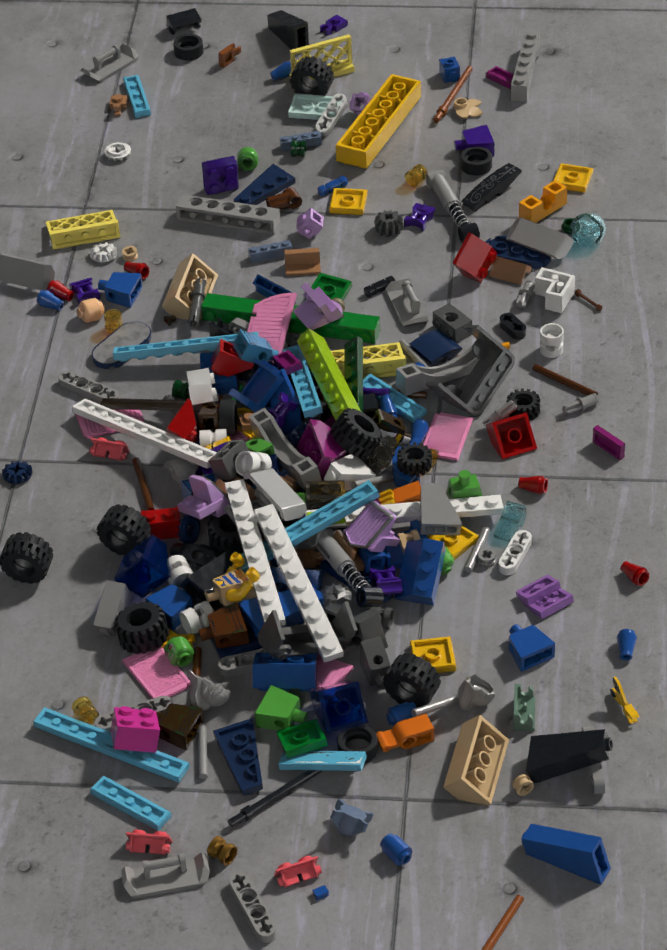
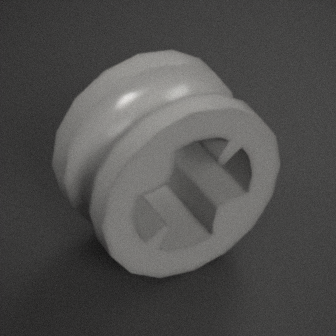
[478,548,496,568]

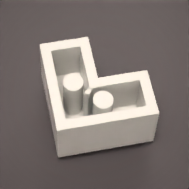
[535,267,575,313]
[187,368,218,411]

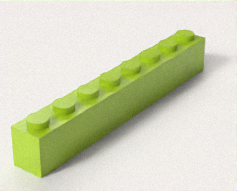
[297,328,361,420]

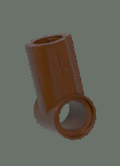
[266,187,302,209]

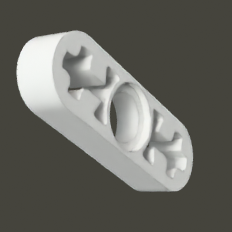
[316,93,348,136]
[499,530,532,575]

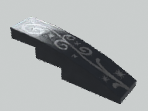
[461,163,522,212]

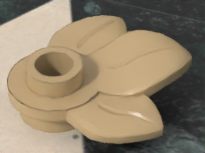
[453,98,482,119]

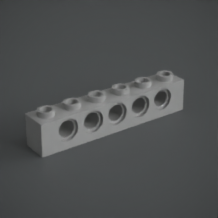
[176,194,280,235]

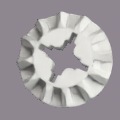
[105,142,131,161]
[90,242,117,263]
[320,583,352,607]

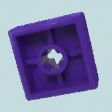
[202,156,239,195]

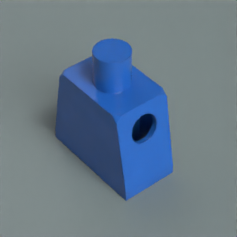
[98,272,143,308]
[146,585,193,631]
[508,624,555,672]

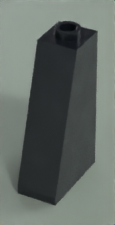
[267,10,309,50]
[179,544,244,608]
[526,729,613,783]

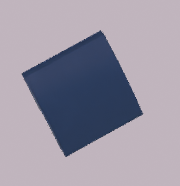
[409,329,462,366]

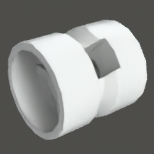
[540,323,564,358]
[199,429,227,447]
[235,451,272,476]
[162,555,193,590]
[179,601,214,635]

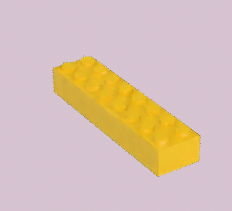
[336,74,421,169]

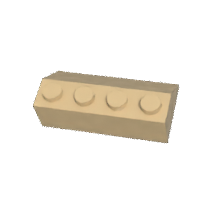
[162,253,218,320]
[443,715,509,805]

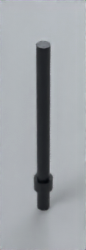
[228,770,324,827]

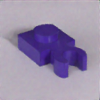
[320,15,348,36]

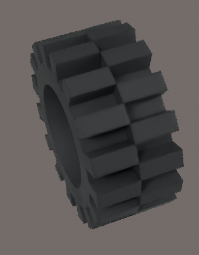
[507,388,540,420]
[397,442,432,477]

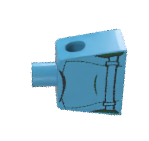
[233,329,279,363]

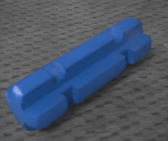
[317,176,348,196]

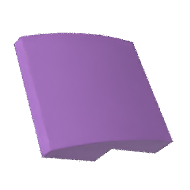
[516,574,574,619]

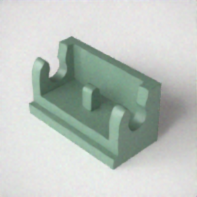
[513,684,535,731]

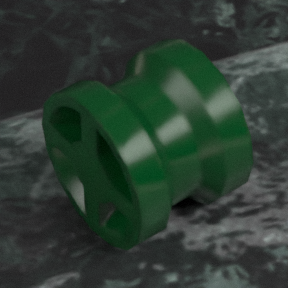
[291,140,306,157]
[172,379,190,400]

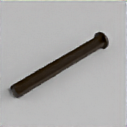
[101,398,190,411]

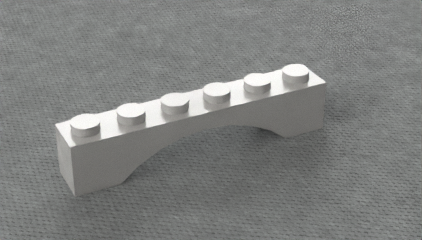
[511,31,541,103]
[396,345,479,396]
[248,408,322,492]

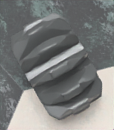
[374,210,404,237]

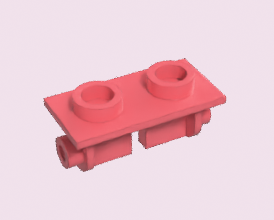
[89,437,131,461]
[126,830,173,855]
[274,855,322,888]

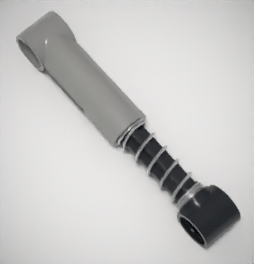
[425,169,480,243]
[307,528,384,607]

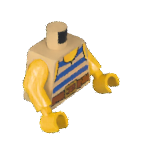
[205,552,260,606]

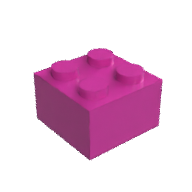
[111,706,160,753]

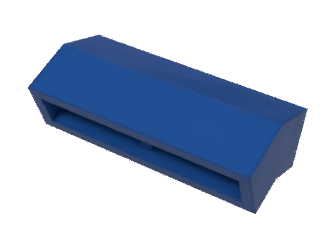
[252,274,296,304]

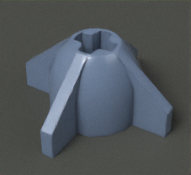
[330,799,374,837]

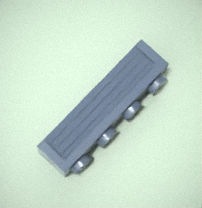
[279,131,322,151]
[248,240,293,263]

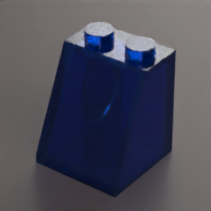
[114,534,171,599]
[309,680,368,733]

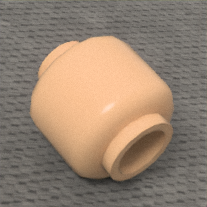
[77,298,105,323]

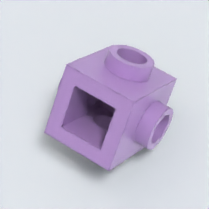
[349,92,372,116]
[296,208,323,239]

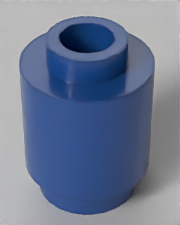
[386,702,417,726]
[380,833,412,866]

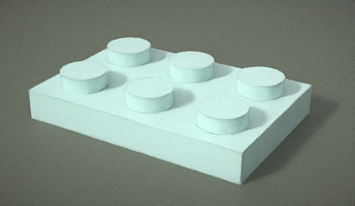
[288,94,343,120]

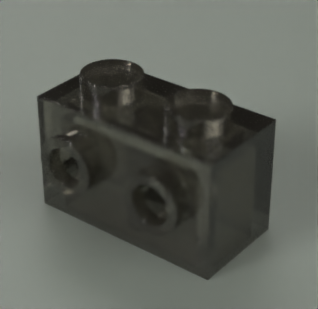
[304,480,345,510]

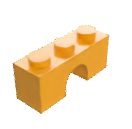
[519,180,567,223]

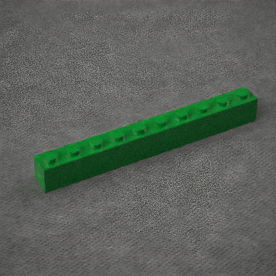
[201,293,380,344]

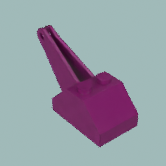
[296,415,347,483]

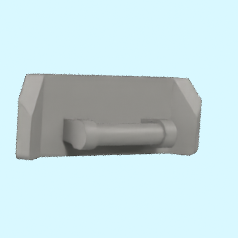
[80,44,139,82]
[506,218,574,259]
[0,253,55,291]
[385,278,429,327]
[243,468,307,521]
[121,852,210,899]

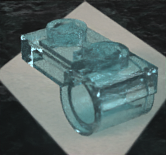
[494,501,526,542]

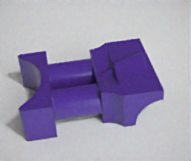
[404,203,435,231]
[69,277,100,304]
[267,392,298,429]
[369,566,403,596]

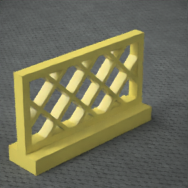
[289,34,355,80]
[46,210,120,250]
[331,342,406,379]

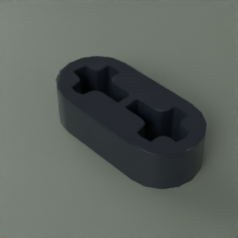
[500,313,526,340]

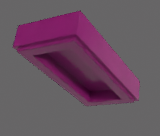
[486,66,514,89]
[272,350,303,375]
[592,425,625,460]

